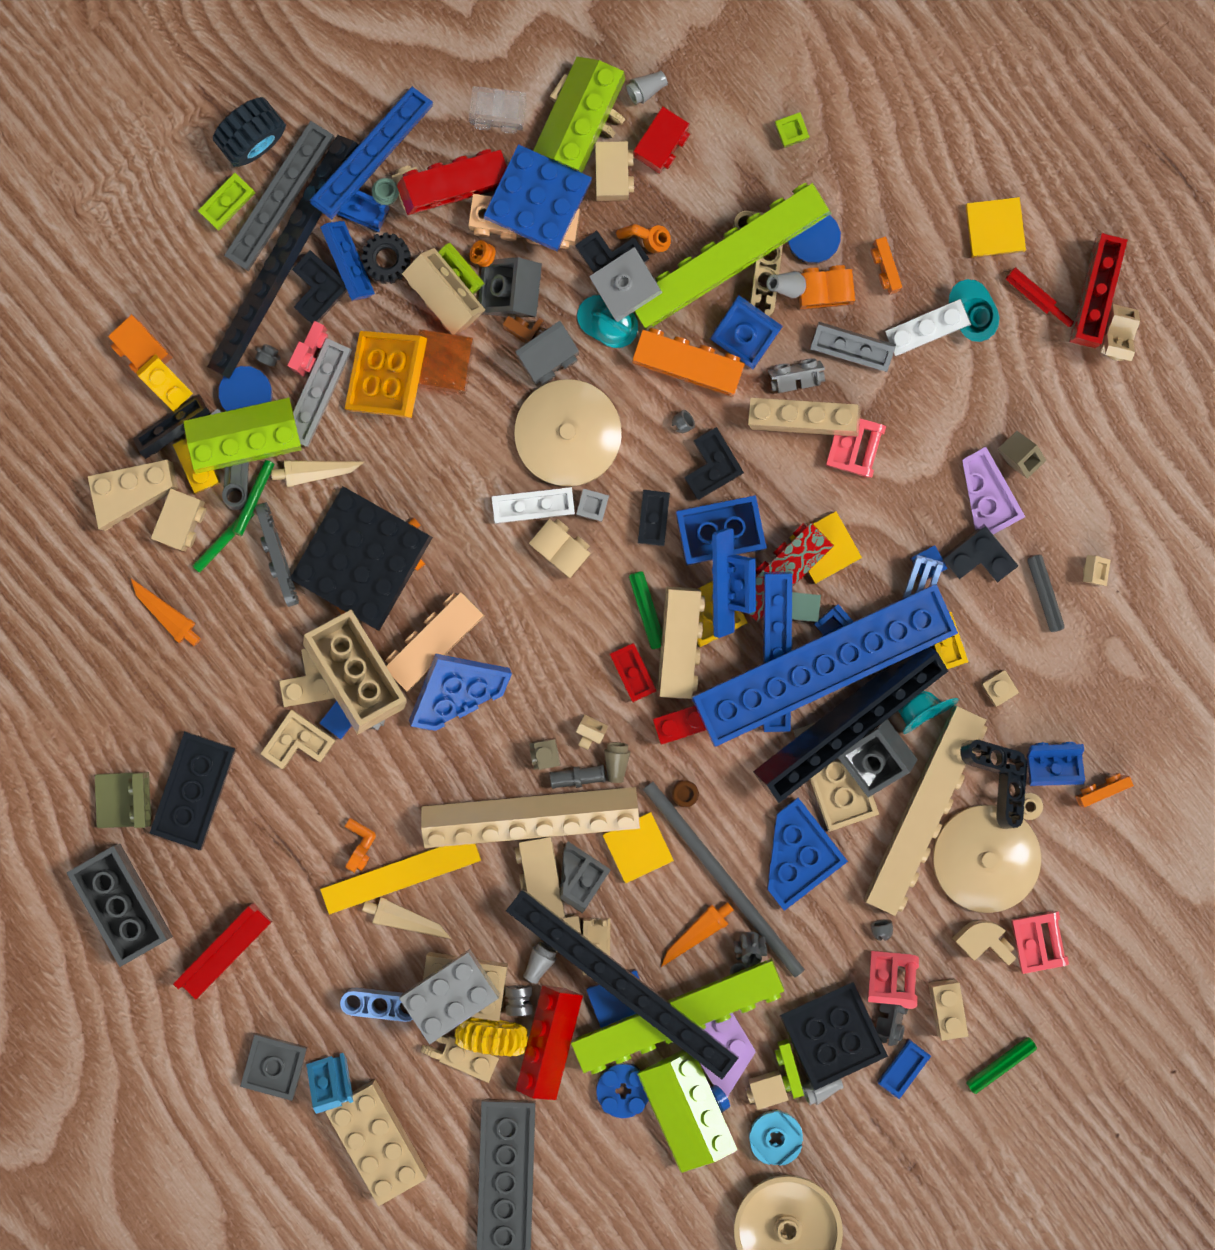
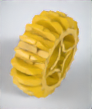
[455,1017,528,1057]

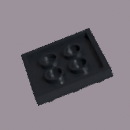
[780,982,888,1091]

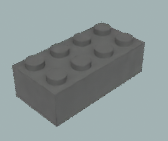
[67,844,173,967]

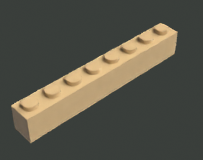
[863,706,987,916]
[421,787,640,848]

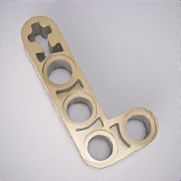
[733,211,783,317]

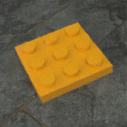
[344,331,427,418]

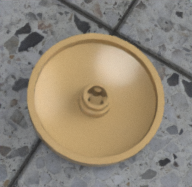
[514,379,621,487]
[932,805,1041,913]
[734,1175,843,1250]

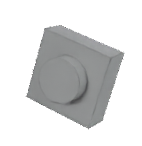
[576,489,609,522]

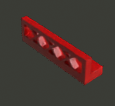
[173,903,273,1000]

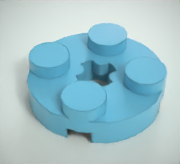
[749,1109,803,1166]

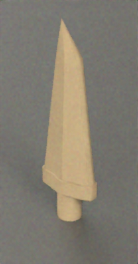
[272,460,364,487]
[362,897,451,939]

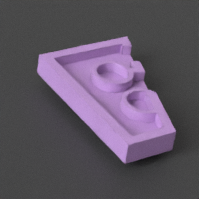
[962,447,1025,534]

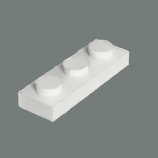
[885,299,971,356]
[492,487,575,524]

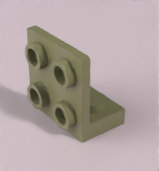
[95,772,152,828]

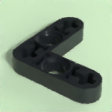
[960,740,1027,829]

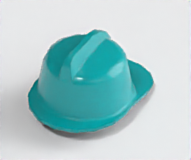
[949,279,1000,342]
[577,295,638,348]
[898,691,959,734]

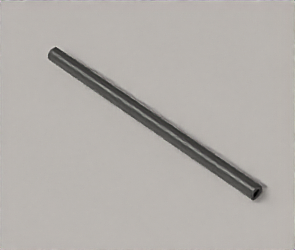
[643,781,805,978]

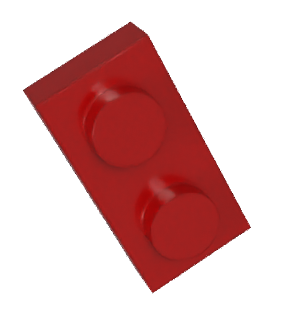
[610,643,657,703]

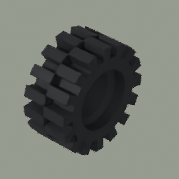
[362,232,411,284]

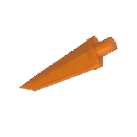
[131,578,201,646]
[661,902,734,967]

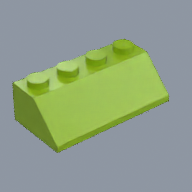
[533,56,625,173]
[183,398,302,474]
[637,1050,737,1173]

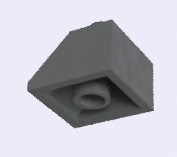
[478,257,542,318]
[515,321,579,385]
[838,719,918,798]

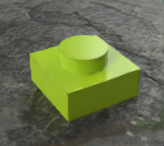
[775,112,809,148]

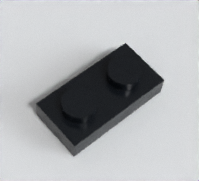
[638,490,670,546]

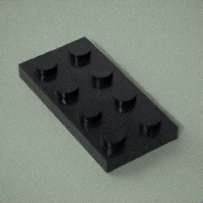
[150,731,237,851]

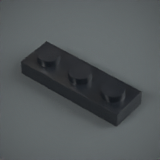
[133,394,212,459]

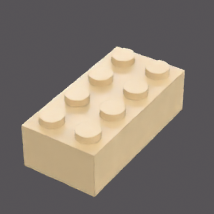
[303,610,407,735]
[325,1079,428,1206]

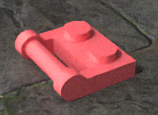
[825,418,886,478]
[1011,911,1069,974]
[868,951,919,1009]

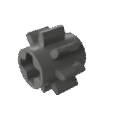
[734,932,767,965]

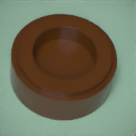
[672,780,699,807]

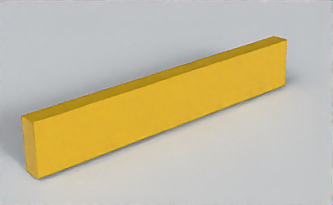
[320,844,481,915]

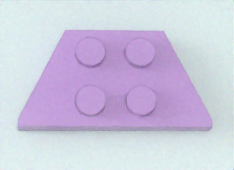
[700,1013,756,1097]

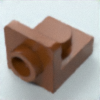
[502,316,546,344]

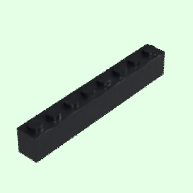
[753,647,948,803]

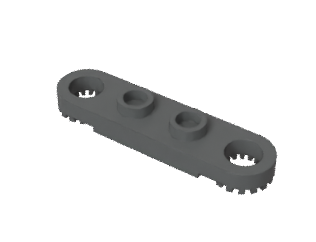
[256,502,299,607]

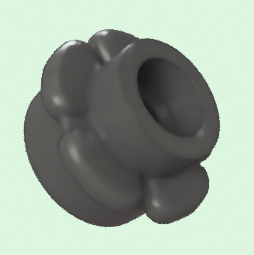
[255,344,281,367]

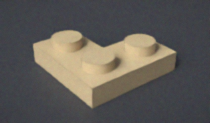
[279,649,335,707]
[261,710,336,769]

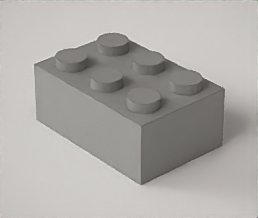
[399,949,500,1045]

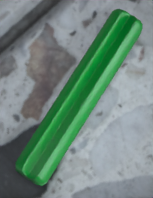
[629,571,662,649]
[966,1037,1037,1094]

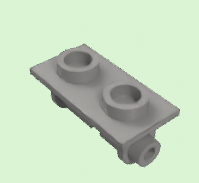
[768,359,825,393]

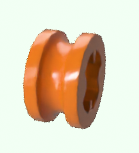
[469,240,496,268]

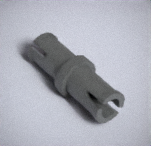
[550,765,606,789]

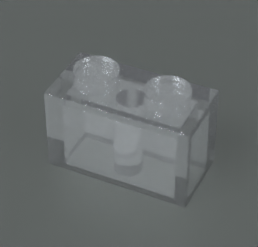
[469,86,527,133]

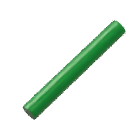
[233,460,275,536]
[192,513,255,573]

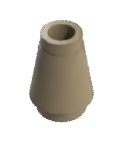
[604,742,631,783]

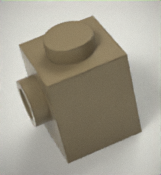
[998,431,1046,479]

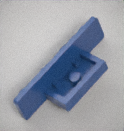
[712,528,756,638]

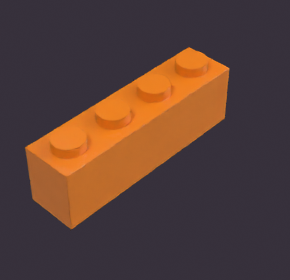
[632,328,745,397]

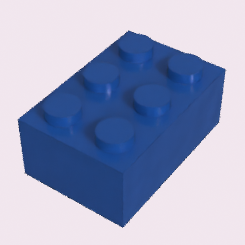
[675,495,767,566]

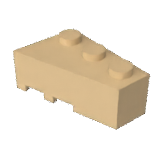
[88,460,178,531]

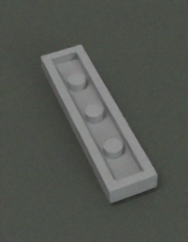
[293,338,352,447]

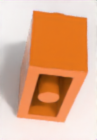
[108,314,173,375]

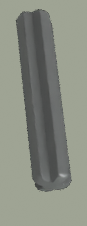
[1027,554,1065,632]

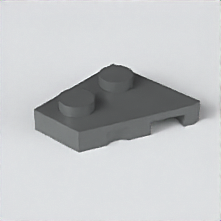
[560,841,611,914]

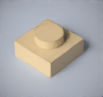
[1083,555,1111,586]
[981,670,1019,707]

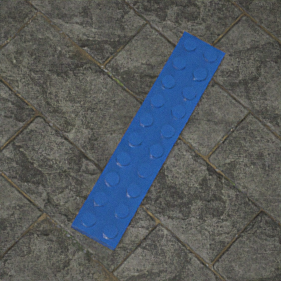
[692,584,958,747]

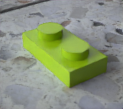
[198,173,256,231]
[438,243,485,295]
[774,1039,804,1098]

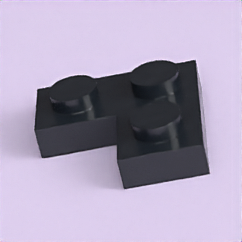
[575,230,649,274]
[292,250,347,325]
[684,427,744,501]
[942,524,1018,583]

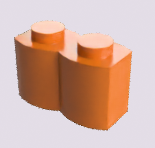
[799,265,855,309]

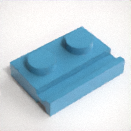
[306,1053,354,1114]

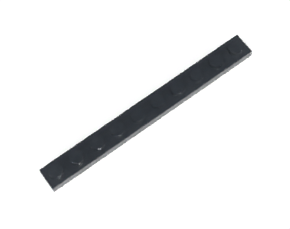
[207,134,359,379]
[506,889,739,1080]

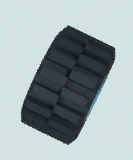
[213,97,286,167]

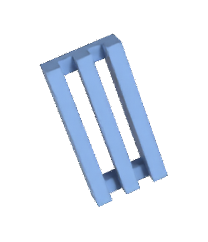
[902,555,943,599]

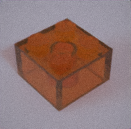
[418,329,475,395]

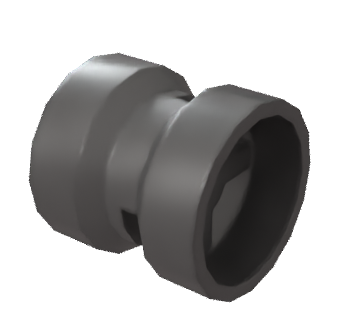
[505,985,533,1016]

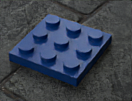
[484,144,592,252]

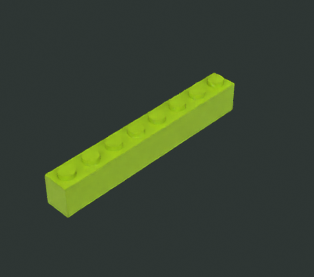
[635,183,832,329]
[571,958,784,1074]

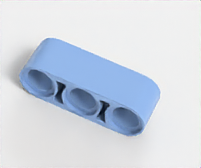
[340,988,413,1022]

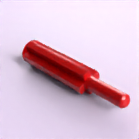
[1005,267,1074,327]

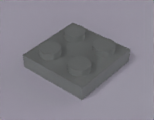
[240,1033,308,1101]

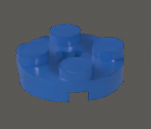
[596,1063,649,1118]

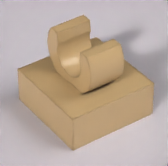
[576,714,608,750]

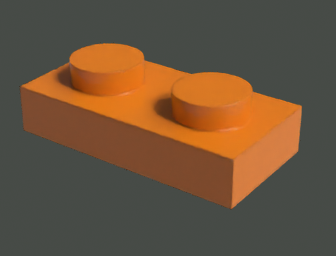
[871,236,902,295]
[1075,773,1134,808]

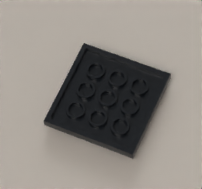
[291,486,433,631]

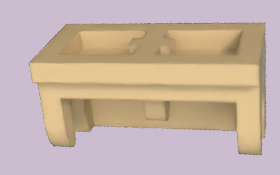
[583,918,610,975]

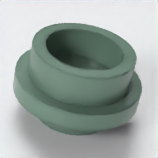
[372,178,399,205]

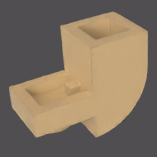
[1101,304,1140,361]
[952,920,1016,965]

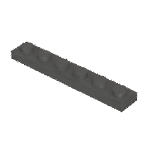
[224,121,334,271]

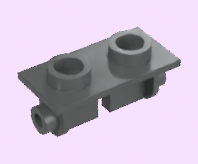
[876,990,908,1046]

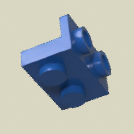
[1026,742,1085,786]

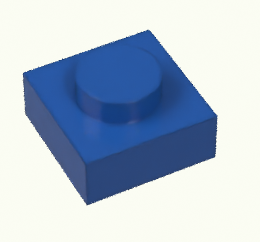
[910,545,948,580]

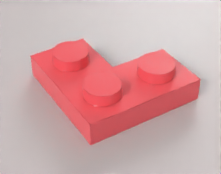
[287,321,328,377]

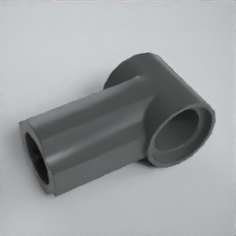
[222,462,249,511]

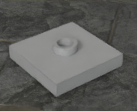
[589,247,663,322]

